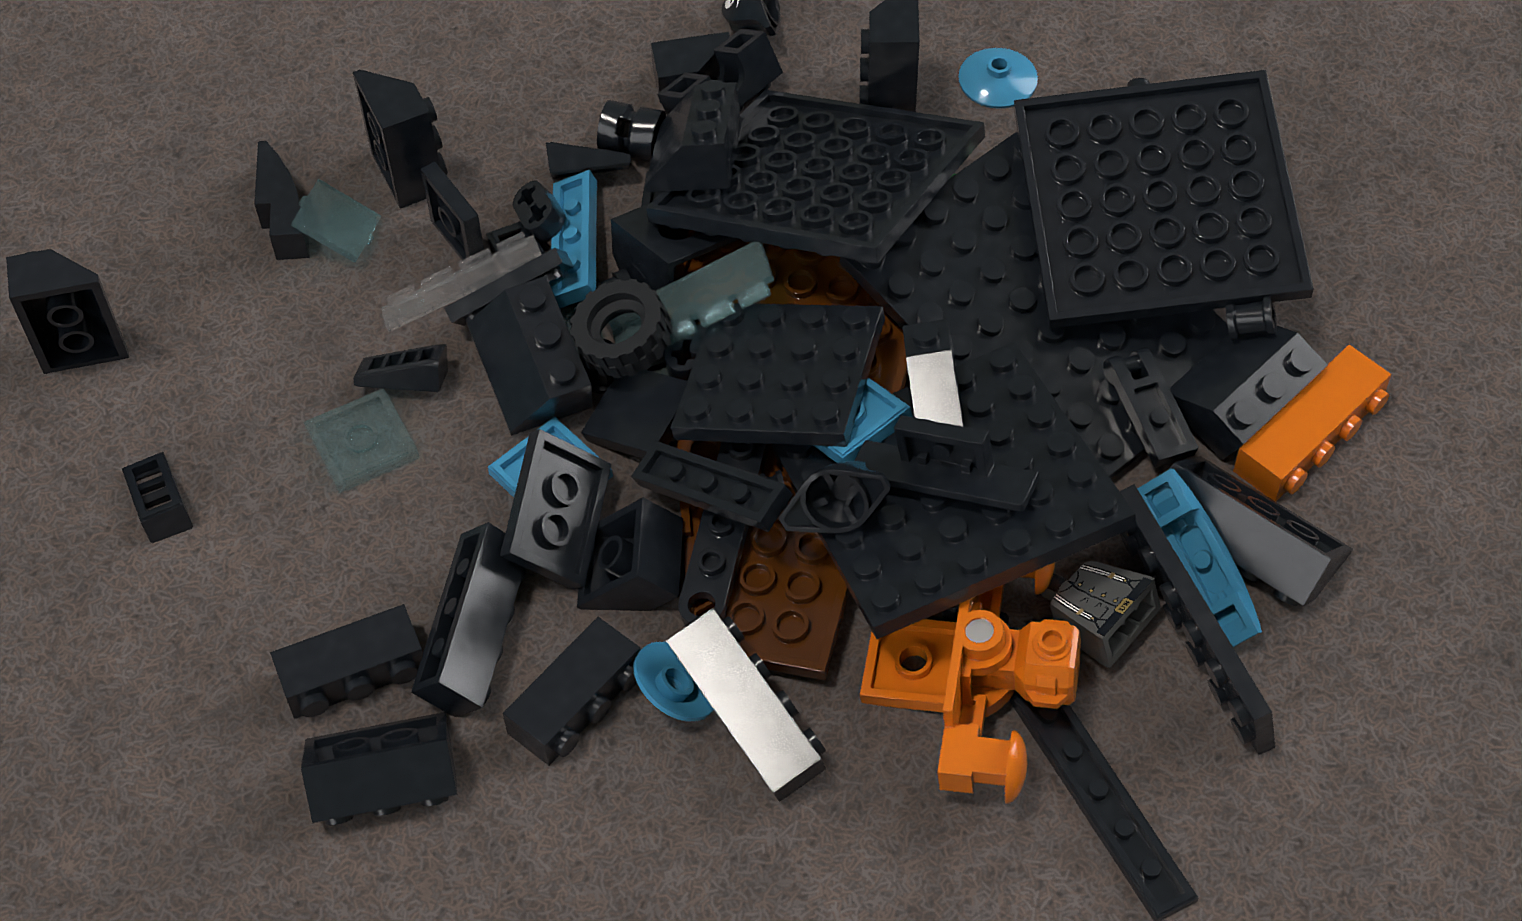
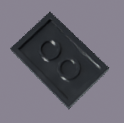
[500,429,612,590]

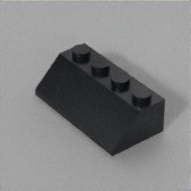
[1170,456,1353,606]

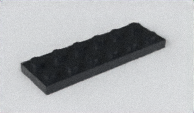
[1119,484,1276,755]

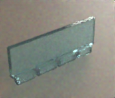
[610,241,774,347]

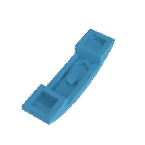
[1137,469,1262,647]

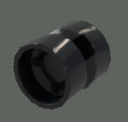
[597,100,666,162]

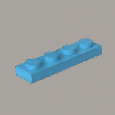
[551,170,597,308]

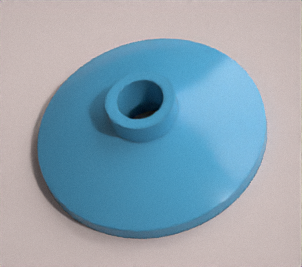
[959,48,1038,108]
[634,642,714,721]

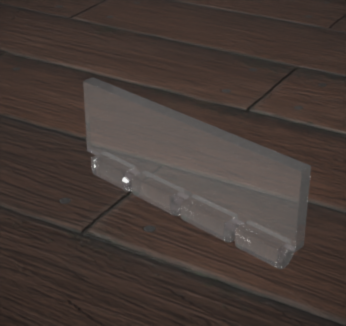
[381,232,542,332]

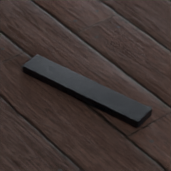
[1009,690,1198,921]

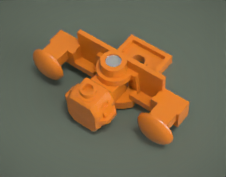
[860,562,1081,803]

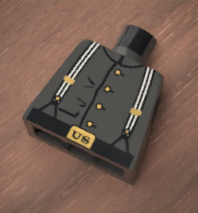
[1042,561,1161,668]

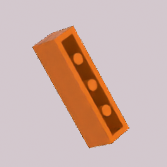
[1233,344,1392,502]

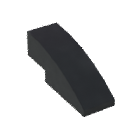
[254,141,310,260]

